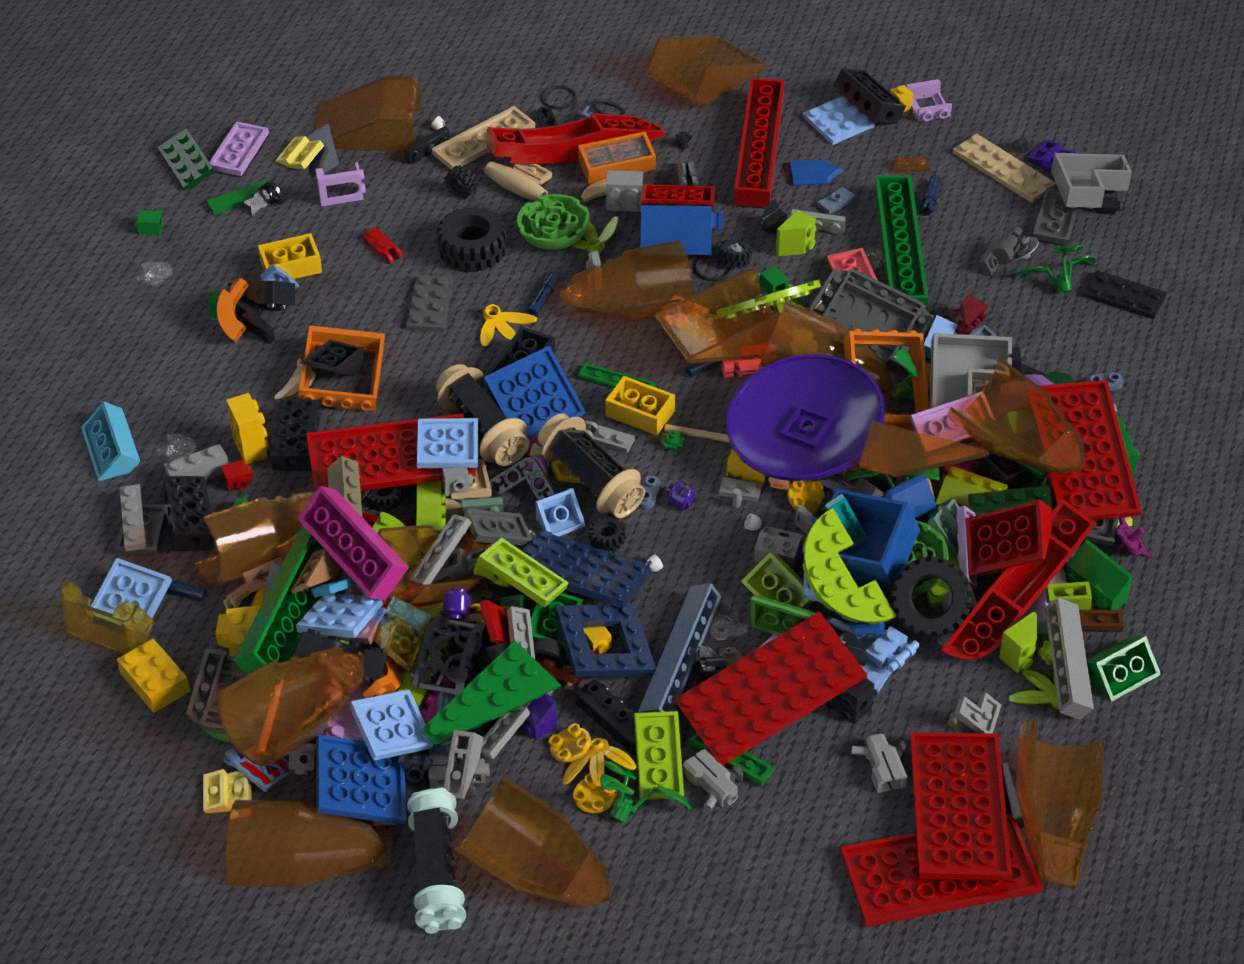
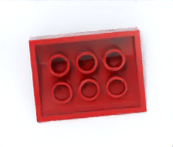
[641,184,715,212]
[966,500,1052,577]

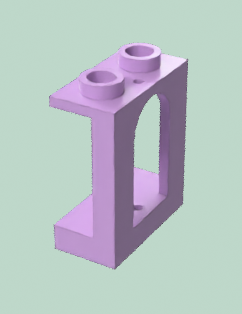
[906,79,952,122]
[315,162,366,206]

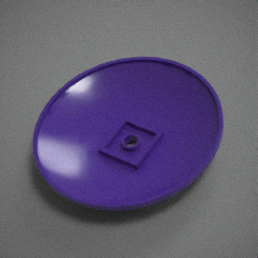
[726,354,885,481]

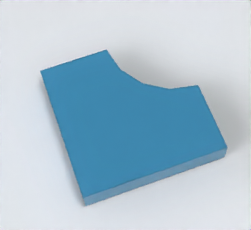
[310,578,357,597]

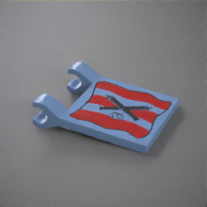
[224,738,295,792]

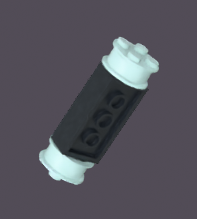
[407,788,466,934]

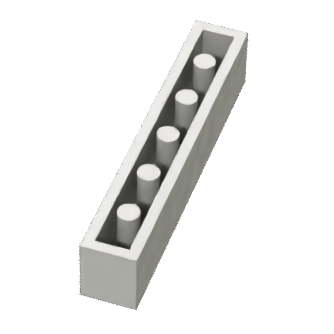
[1045,597,1094,720]

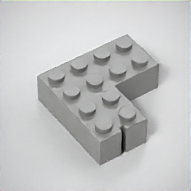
[1051,153,1132,209]
[930,333,1012,409]

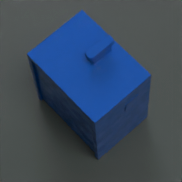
[641,205,723,255]
[812,489,920,591]

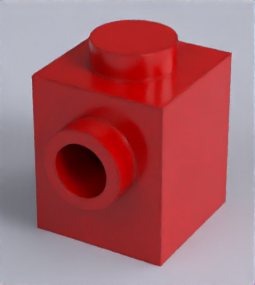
[221,459,254,492]

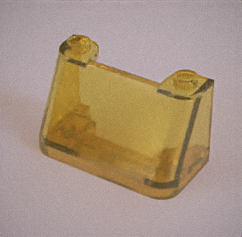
[60,580,155,655]

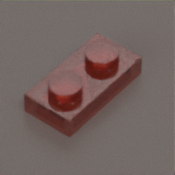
[537,658,580,684]

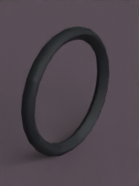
[541,86,577,109]
[591,98,626,115]
[694,254,733,281]

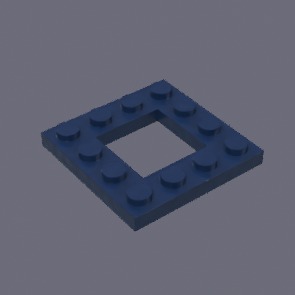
[554,605,656,676]

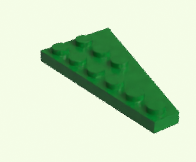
[421,641,561,747]

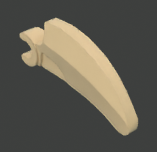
[581,179,606,202]
[274,358,316,402]
[223,583,251,609]

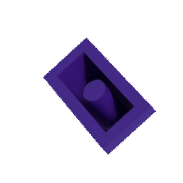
[522,693,557,740]

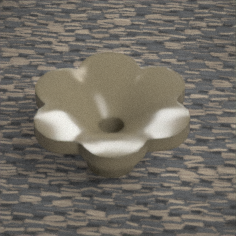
[719,647,742,666]
[947,712,972,733]

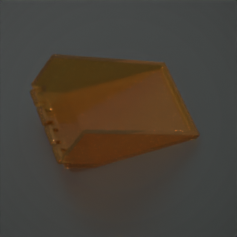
[647,36,767,105]
[314,76,422,152]
[654,267,795,363]
[858,412,990,477]

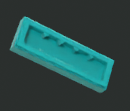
[825,494,868,550]

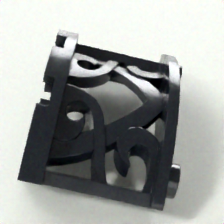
[411,613,487,696]

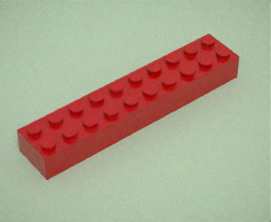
[734,77,785,208]

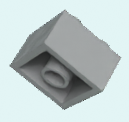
[606,170,643,212]

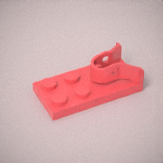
[827,248,877,280]

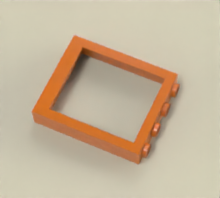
[299,325,385,411]
[844,329,929,428]

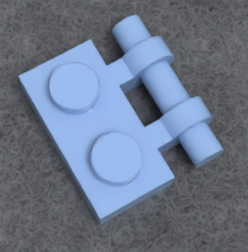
[866,626,919,672]

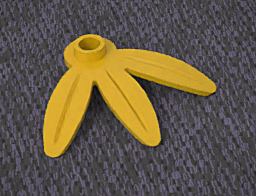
[480,304,537,346]
[562,738,636,787]

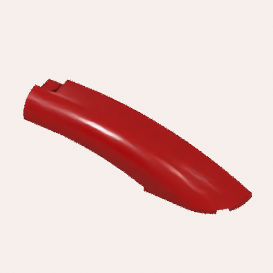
[486,113,666,164]
[941,499,1096,660]

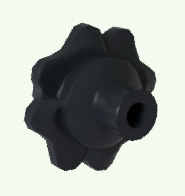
[672,131,693,150]

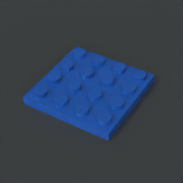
[482,346,586,441]
[316,734,406,825]

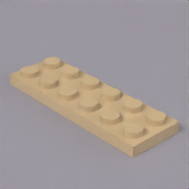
[432,106,535,169]
[953,133,1056,203]

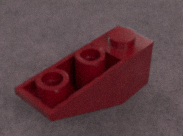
[955,294,989,335]

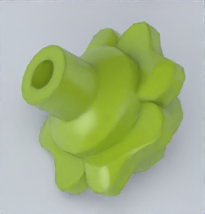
[1038,640,1053,665]

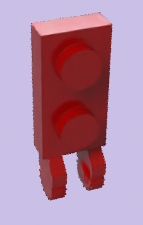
[361,227,403,264]

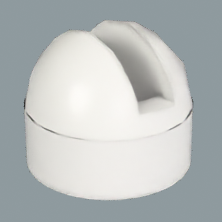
[430,116,445,131]
[744,513,762,531]
[646,554,663,572]

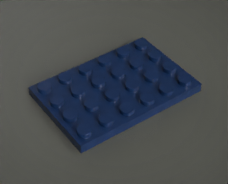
[521,531,652,608]

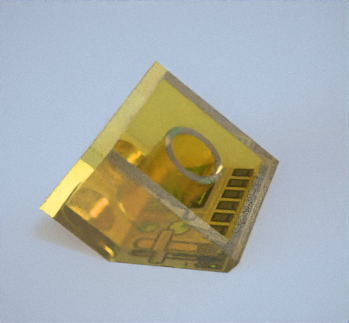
[373,615,424,674]

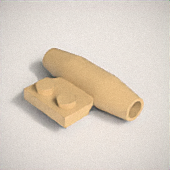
[484,162,552,201]

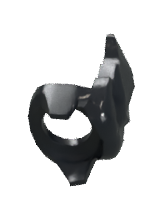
[244,176,289,216]

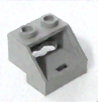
[754,526,805,571]

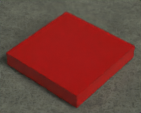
[480,600,511,647]

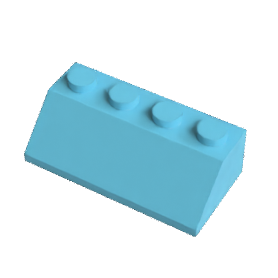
[81,401,140,481]

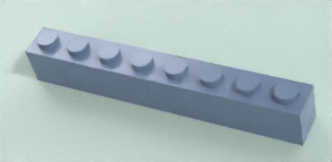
[638,583,721,713]

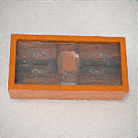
[578,132,656,184]

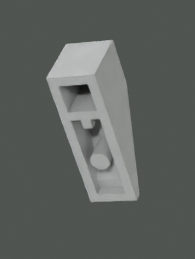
[443,730,484,799]

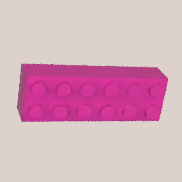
[298,486,409,600]

